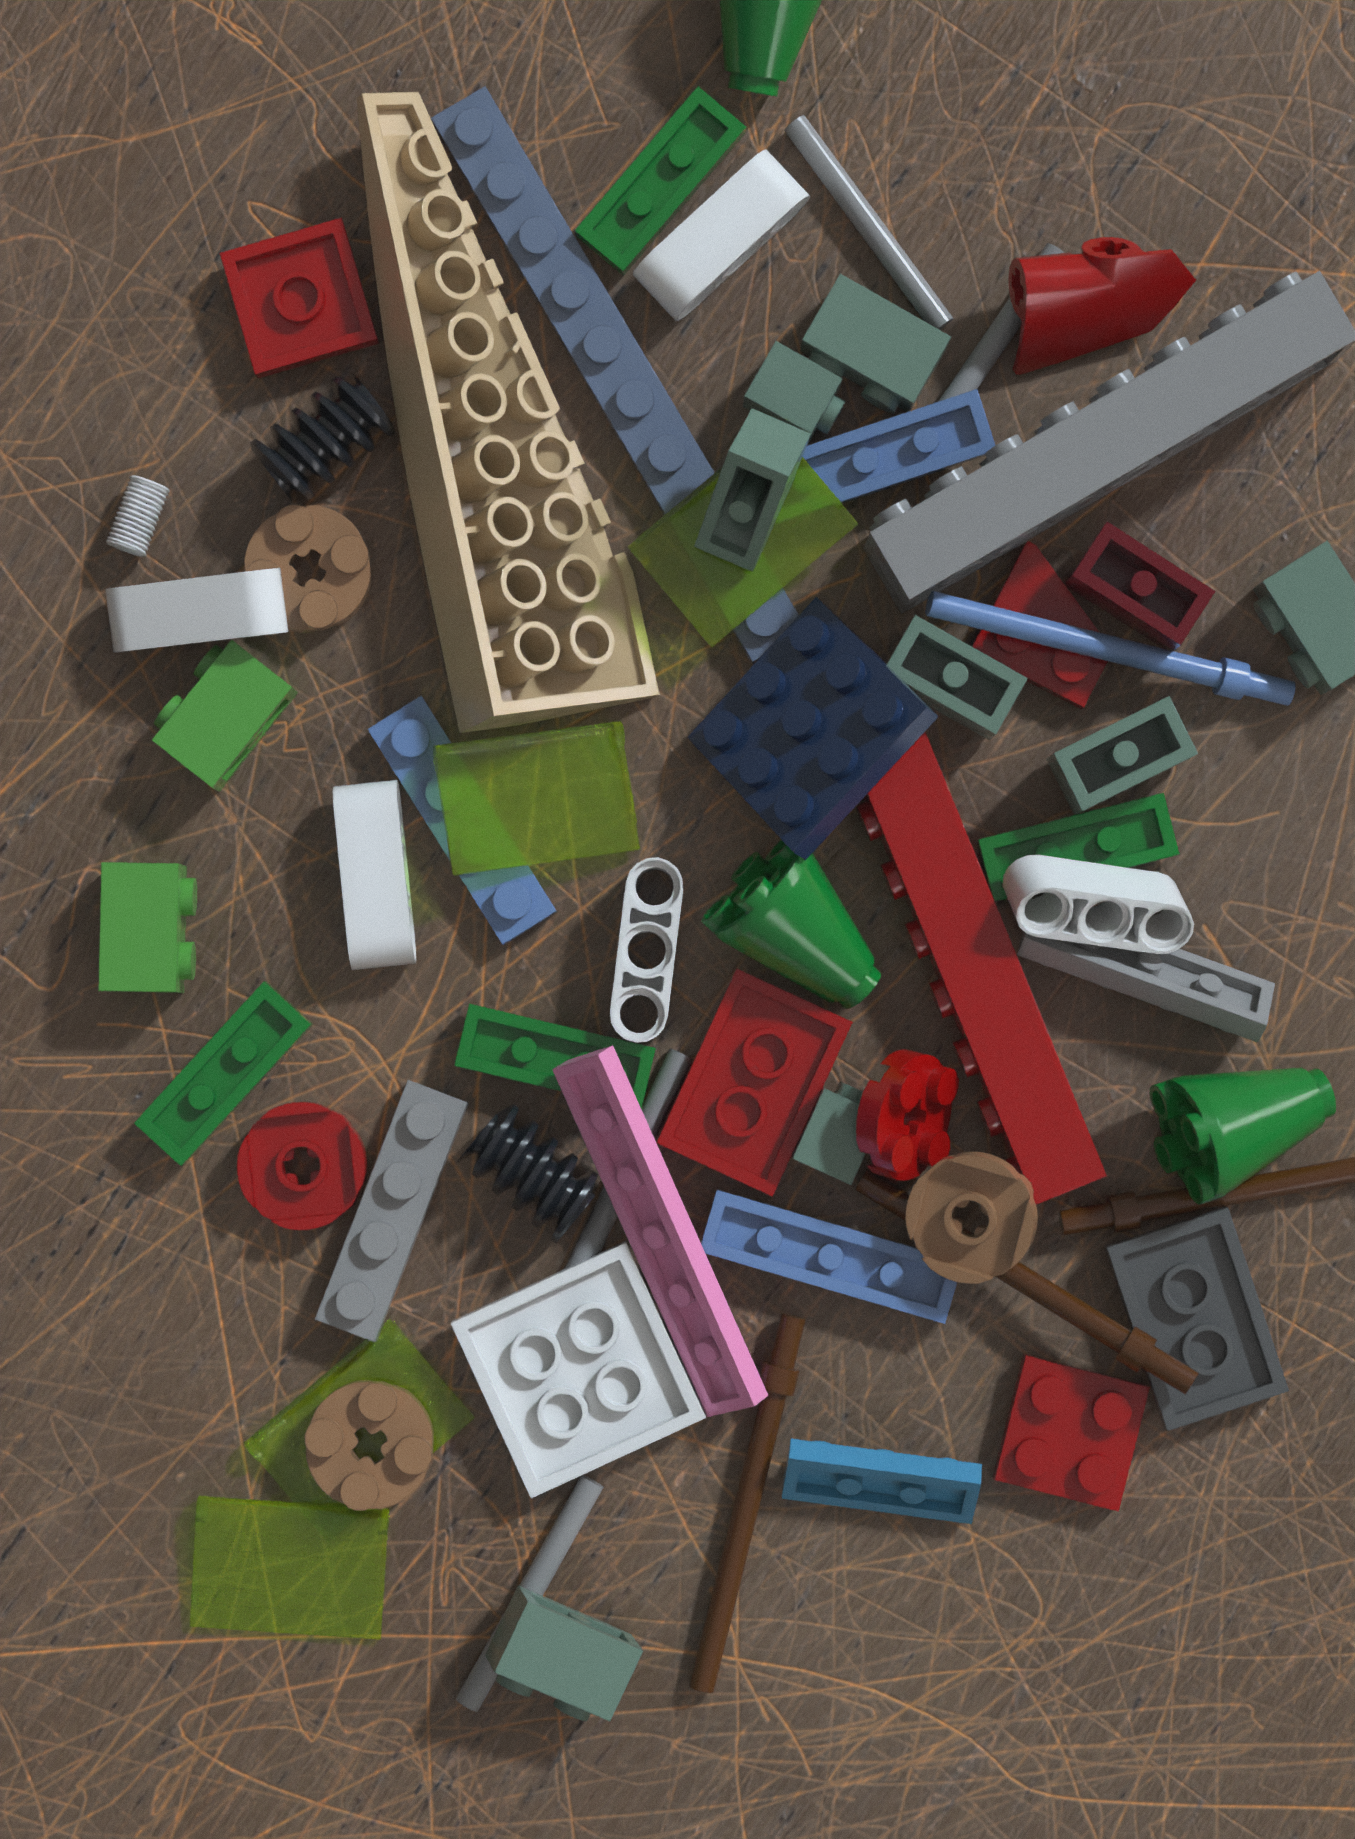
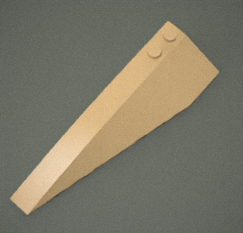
[357,92,660,733]

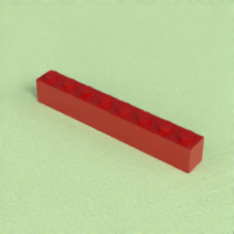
[856,732,1107,1205]

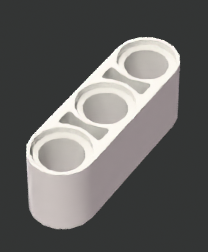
[633,149,810,321]
[105,568,288,653]
[333,780,416,970]
[1002,855,1194,954]
[610,857,683,1043]

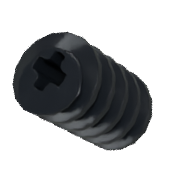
[250,373,396,503]
[457,1104,598,1243]

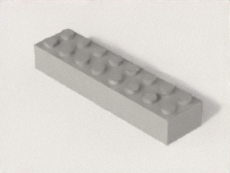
[863,271,1355,614]

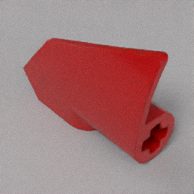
[1008,237,1196,375]

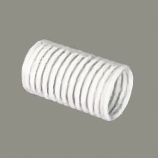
[106,475,170,557]

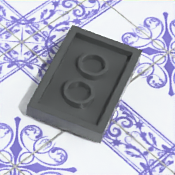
[1104,1207,1289,1431]

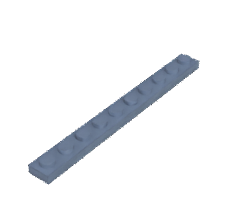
[431,86,799,664]

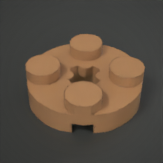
[244,504,372,633]
[905,1151,1038,1284]
[305,1380,434,1511]

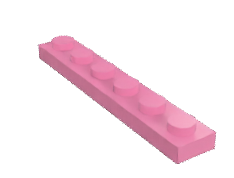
[552,1045,768,1417]

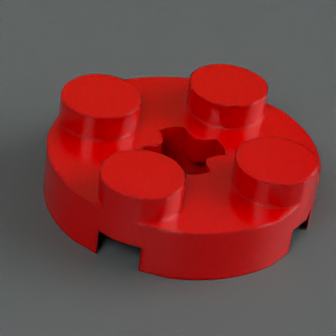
[856,1049,959,1181]
[237,1102,367,1230]

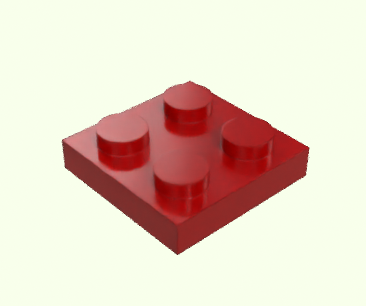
[220,217,379,379]
[992,1353,1150,1512]

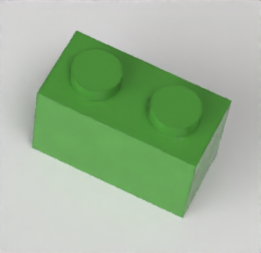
[152,639,298,792]
[98,862,197,993]

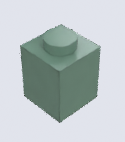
[743,341,846,444]
[791,1081,866,1185]

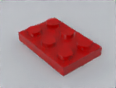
[656,969,853,1197]

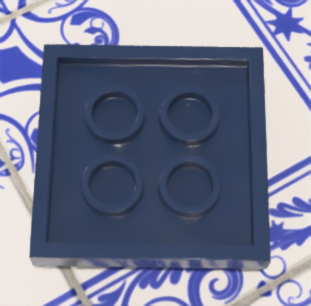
[687,597,939,860]

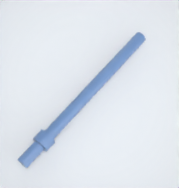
[925,591,1295,706]

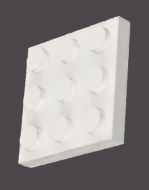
[451,1241,706,1498]

